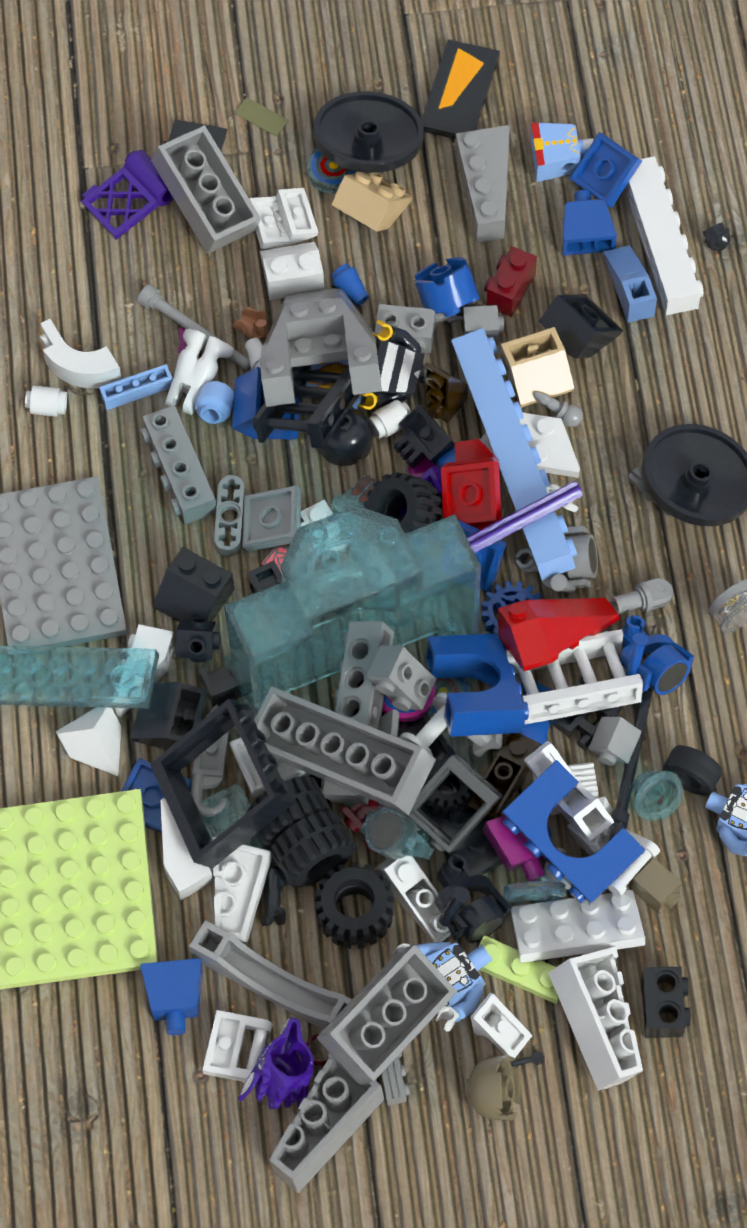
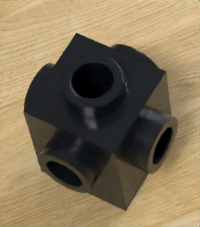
[176,617,221,663]

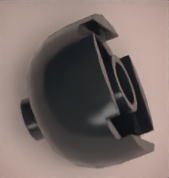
[317,408,373,466]

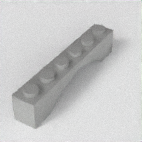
[189,920,352,1030]

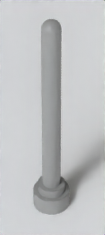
[137,284,250,369]

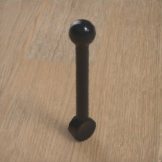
[510,1051,544,1067]

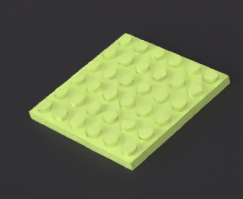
[0,789,158,989]

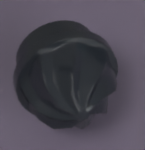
[703,222,730,251]

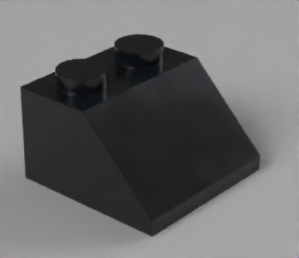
[539,294,623,358]
[153,547,235,622]

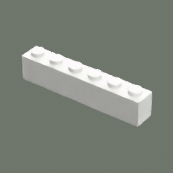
[625,156,704,315]

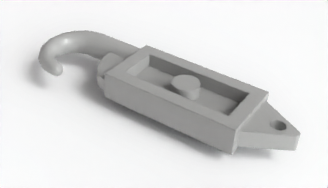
[191,705,230,816]

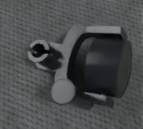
[435,854,512,943]

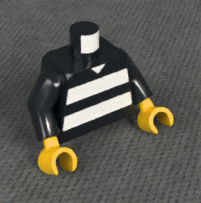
[358,320,424,410]

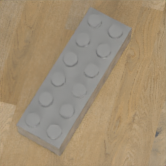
[254,686,436,815]

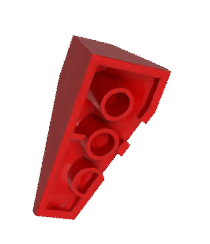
[498,598,619,672]

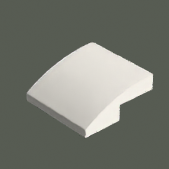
[250,188,319,249]

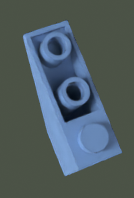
[603,245,657,323]

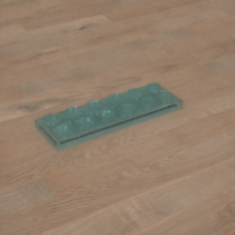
[0,646,159,709]

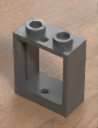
[406,754,503,853]

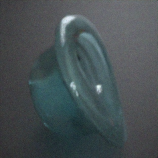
[632,770,684,821]

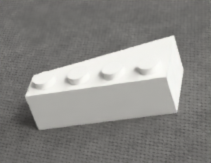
[548,946,643,1091]

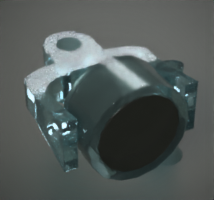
[359,804,435,860]

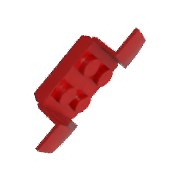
[441,439,502,530]

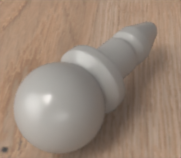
[534,391,583,427]

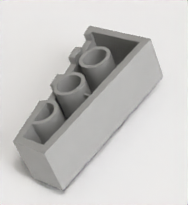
[455,125,510,243]
[269,1053,384,1193]

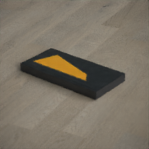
[421,40,500,139]

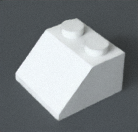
[260,242,324,301]

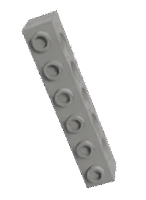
[321,621,394,805]

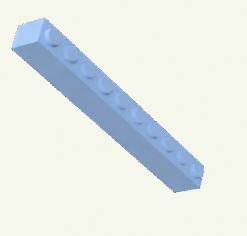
[451,328,577,580]

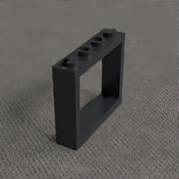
[150,699,294,868]

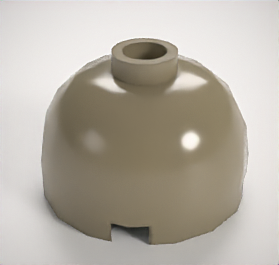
[465,1055,521,1121]

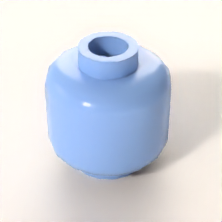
[195,381,234,424]

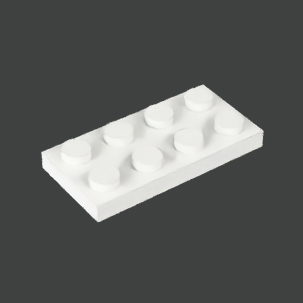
[510,890,645,963]

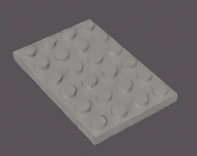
[0,476,127,657]

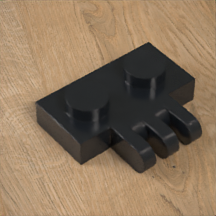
[394,404,455,468]

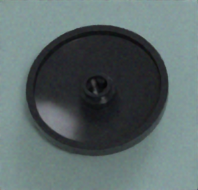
[314,91,424,173]
[641,424,747,526]

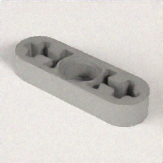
[214,475,245,557]

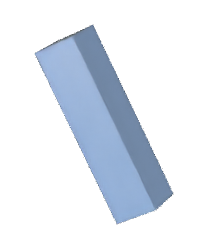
[99,364,173,410]

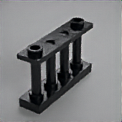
[253,364,359,448]

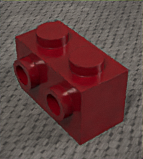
[484,246,537,318]

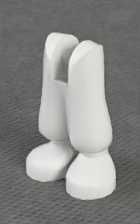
[165,329,234,415]

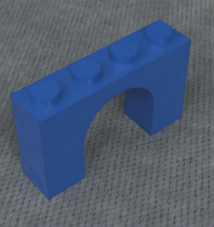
[425,633,529,737]
[502,760,645,905]

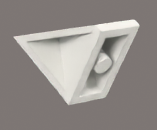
[56,701,122,776]

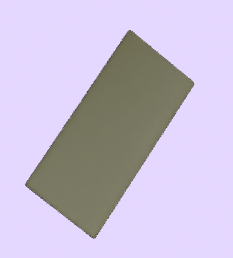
[234,97,289,136]

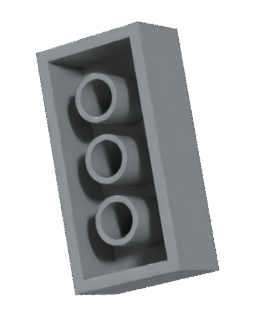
[151,125,261,254]
[316,944,458,1085]

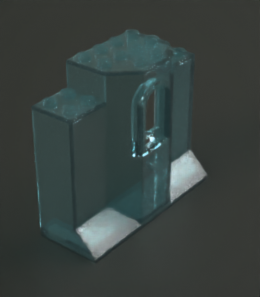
[223,505,481,719]

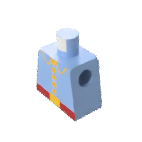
[530,123,594,182]

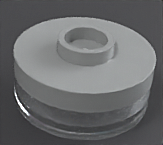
[709,579,747,633]

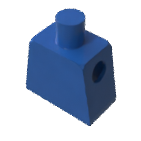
[562,190,617,256]
[141,958,203,1035]

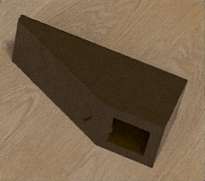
[424,362,468,423]
[468,733,539,819]

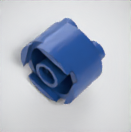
[414,257,480,317]

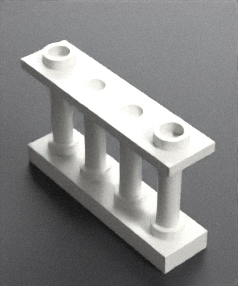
[506,629,643,725]

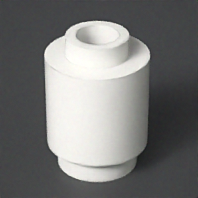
[25,386,67,417]
[368,399,411,439]

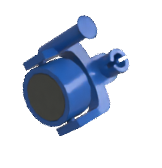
[620,615,694,695]

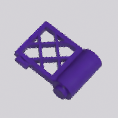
[81,150,174,240]

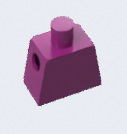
[483,816,549,882]

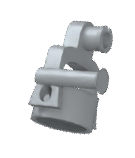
[516,526,598,594]

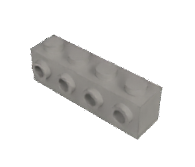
[140,405,217,524]

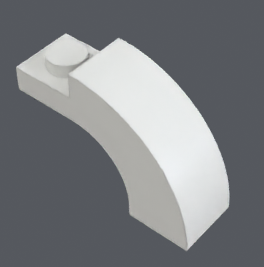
[39,319,122,389]
[524,741,614,841]

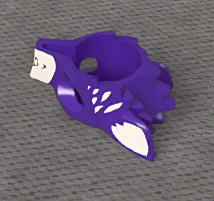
[238,1018,314,1109]

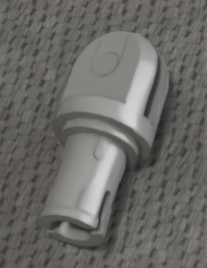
[610,578,673,615]

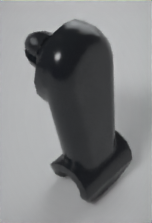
[260,866,289,926]

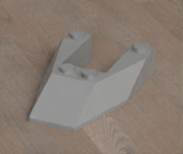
[260,288,382,407]

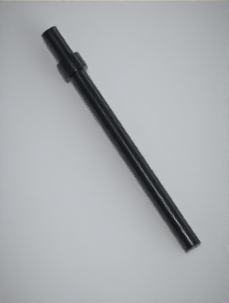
[608,688,653,842]

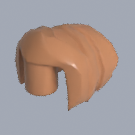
[232,307,268,339]

